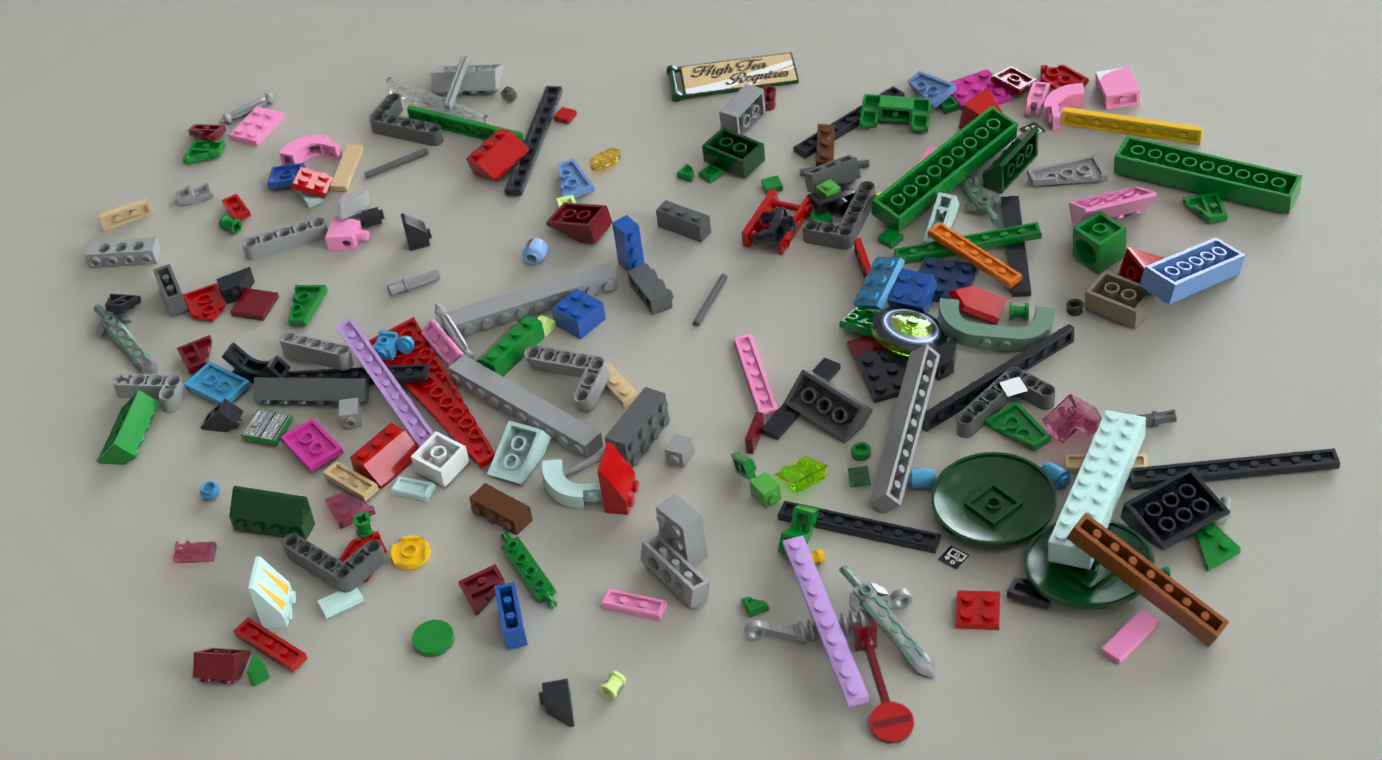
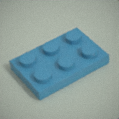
[853,257,905,310]
[184,362,251,405]

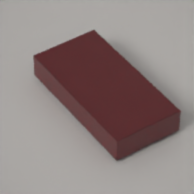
[745,412,764,454]

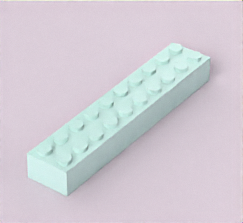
[1048,410,1146,570]

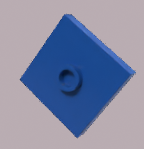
[267,163,306,189]

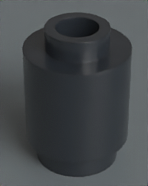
[358,207,385,227]

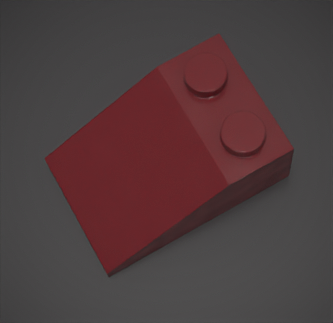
[546,202,613,244]

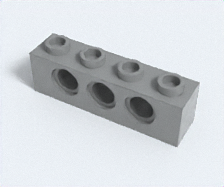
[85,237,161,268]
[640,535,710,608]

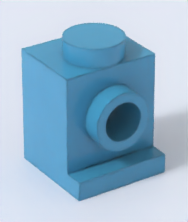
[373,330,398,361]

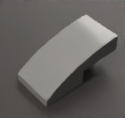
[175,182,214,205]

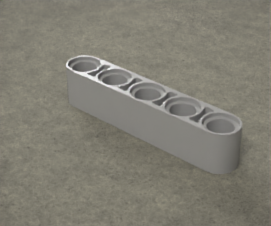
[242,217,328,260]
[279,333,354,370]

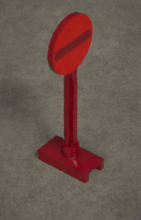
[853,618,914,744]

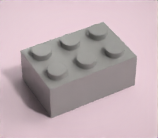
[719,84,766,137]
[656,493,708,567]

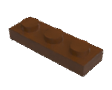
[816,124,835,166]

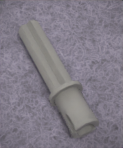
[387,270,440,296]

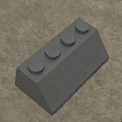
[784,369,873,442]

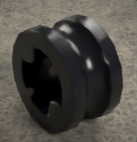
[1066,299,1084,316]

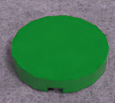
[412,620,455,657]

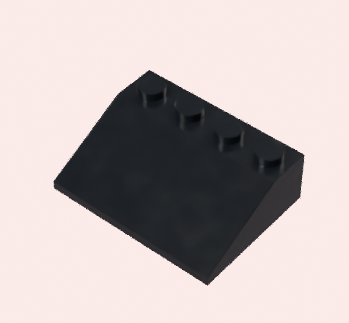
[1121,467,1231,551]

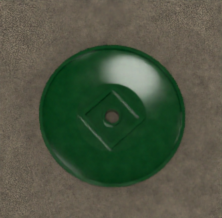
[931,452,1056,547]
[1024,520,1155,610]

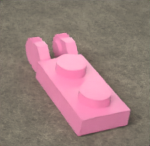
[1025,81,1050,117]

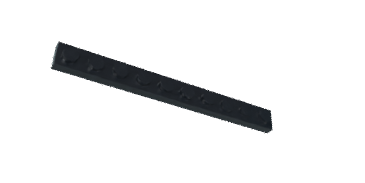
[504,86,563,196]
[921,324,1074,432]
[1129,448,1340,489]

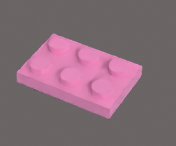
[229,106,284,146]

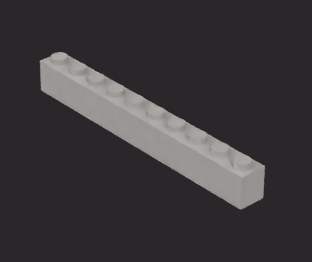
[435,263,618,338]
[869,344,940,514]
[448,355,603,459]

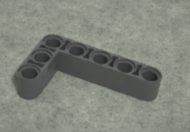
[369,93,444,146]
[802,181,876,250]
[957,367,1055,438]
[282,534,387,592]

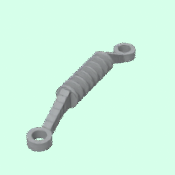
[744,588,913,643]

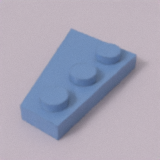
[908,71,957,110]
[558,158,595,198]

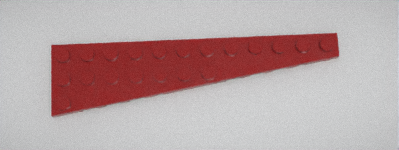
[368,317,495,469]

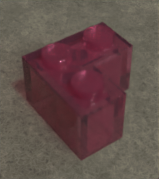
[1042,394,1102,443]

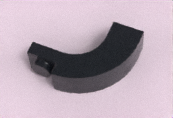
[222,342,291,384]

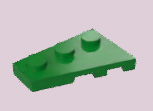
[288,285,328,326]
[984,400,1052,451]

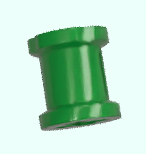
[219,215,242,234]
[1009,303,1029,320]
[353,512,374,539]

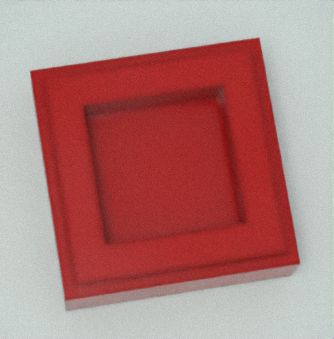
[554,107,577,124]

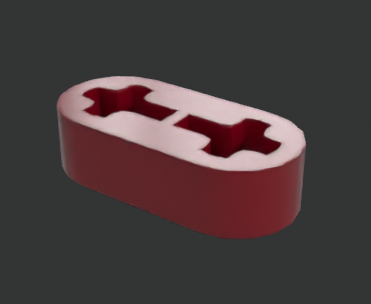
[763,85,777,111]

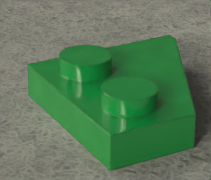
[183,139,226,164]
[1183,192,1228,223]
[1196,523,1241,571]

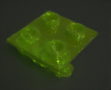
[775,456,828,493]

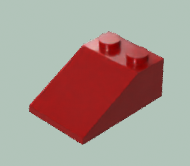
[597,442,639,515]

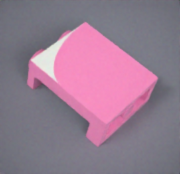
[1095,67,1140,110]

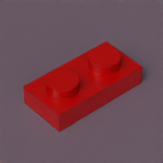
[221,194,251,221]

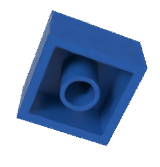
[887,268,937,317]
[551,288,606,339]

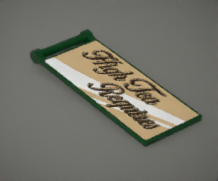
[666,52,799,102]

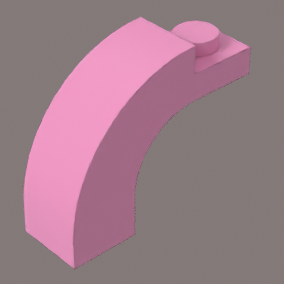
[1044,83,1084,130]
[279,135,342,165]

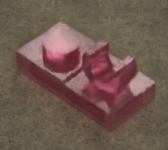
[173,540,217,564]

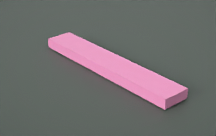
[733,334,778,418]

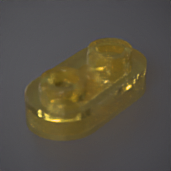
[589,148,621,172]

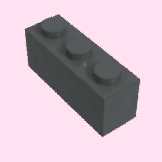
[803,155,861,195]
[656,200,711,243]
[627,263,674,315]
[153,264,188,316]

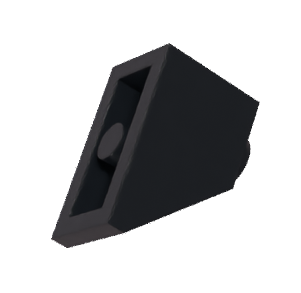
[400,213,432,251]
[216,267,255,304]
[934,338,957,381]
[200,398,243,432]
[539,678,575,727]

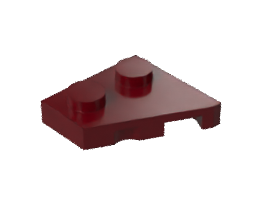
[458,564,505,615]

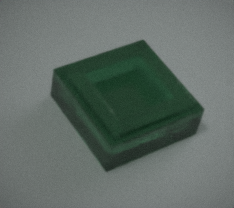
[848,466,870,487]

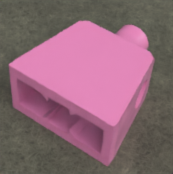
[325,216,370,251]

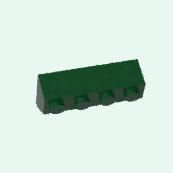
[982,126,1038,194]
[229,486,315,540]

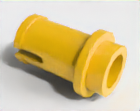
[810,548,826,564]

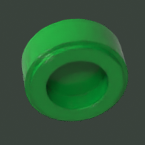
[851,442,871,461]

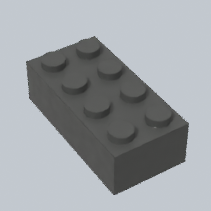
[604,387,670,468]

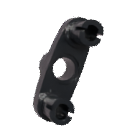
[807,183,856,216]
[752,207,795,246]

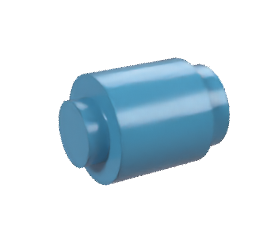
[1041,462,1070,489]
[907,469,936,489]

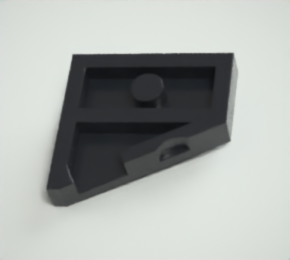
[105,293,141,314]
[1006,578,1052,609]

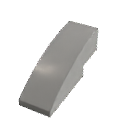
[337,188,370,220]

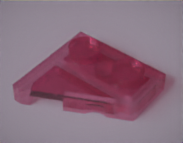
[325,491,376,529]

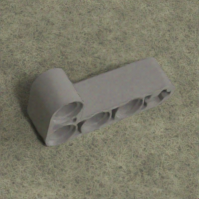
[112,373,186,413]

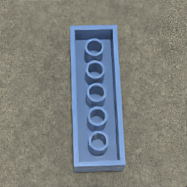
[1140,238,1245,304]

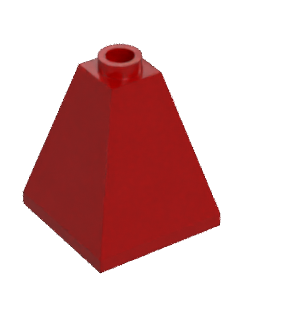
[958,88,1003,129]
[1118,247,1164,284]

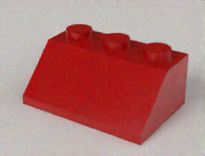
[466,128,529,181]
[350,423,419,489]

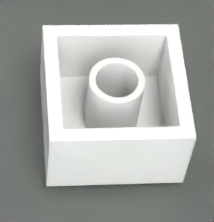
[411,431,470,487]

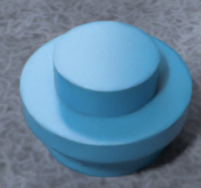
[396,336,414,354]
[200,481,220,499]

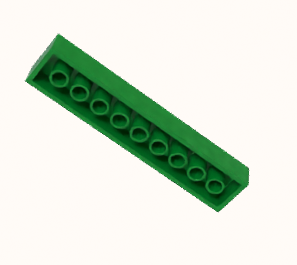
[871,106,1018,232]
[1114,136,1302,214]

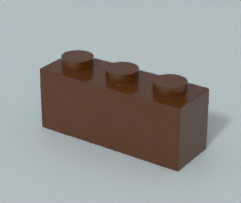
[469,483,533,535]

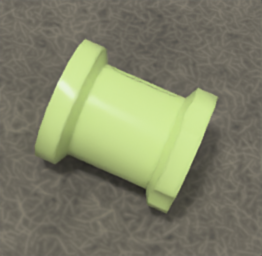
[599,670,626,700]

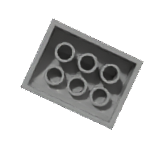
[431,64,504,95]

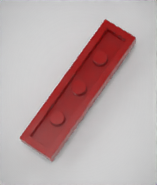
[233,617,308,673]

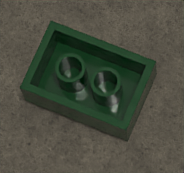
[702,127,765,178]

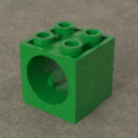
[1072,211,1127,273]

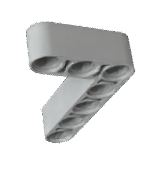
[524,345,611,412]

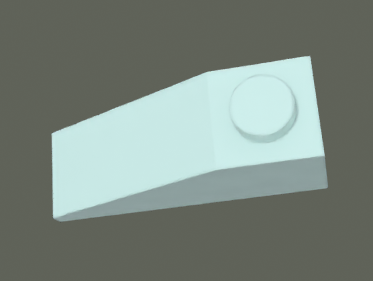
[923,192,960,243]

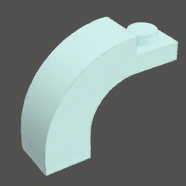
[542,459,603,509]

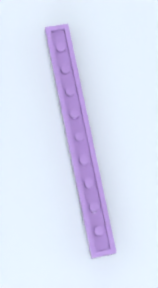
[336,317,433,447]
[783,535,869,707]

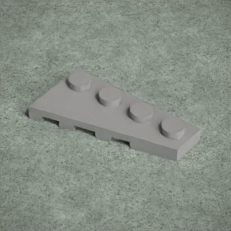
[1027,154,1107,186]

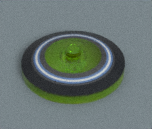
[871,307,948,356]

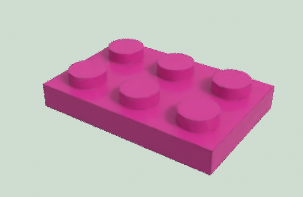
[280,418,344,472]

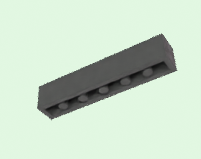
[254,377,369,405]

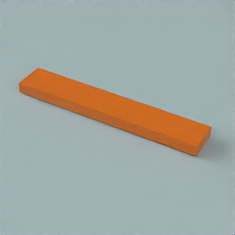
[927,222,1023,289]

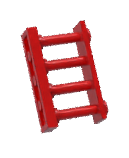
[741,189,812,255]

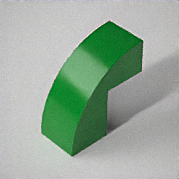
[778,504,819,555]

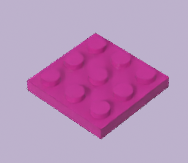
[949,69,1012,111]

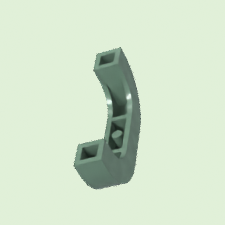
[938,298,1055,352]

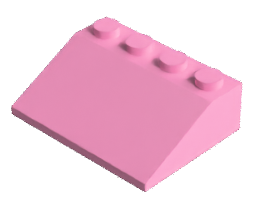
[1068,186,1156,225]

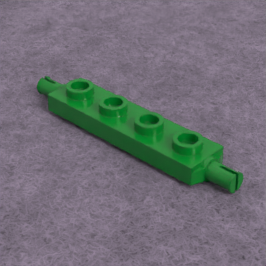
[501,532,557,609]

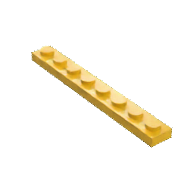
[1062,107,1203,145]

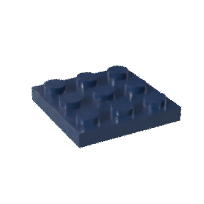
[919,256,979,302]

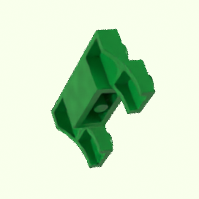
[859,94,932,133]

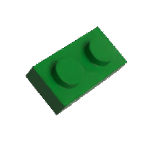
[731,451,756,480]

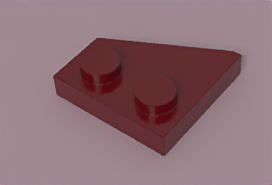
[188,124,226,142]
[177,335,213,374]

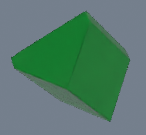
[247,656,270,686]

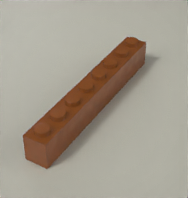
[1067,512,1229,647]

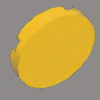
[390,535,431,570]

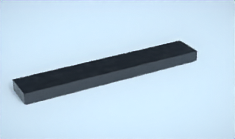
[761,358,841,440]

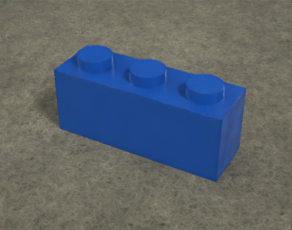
[612,215,645,271]
[494,582,528,650]

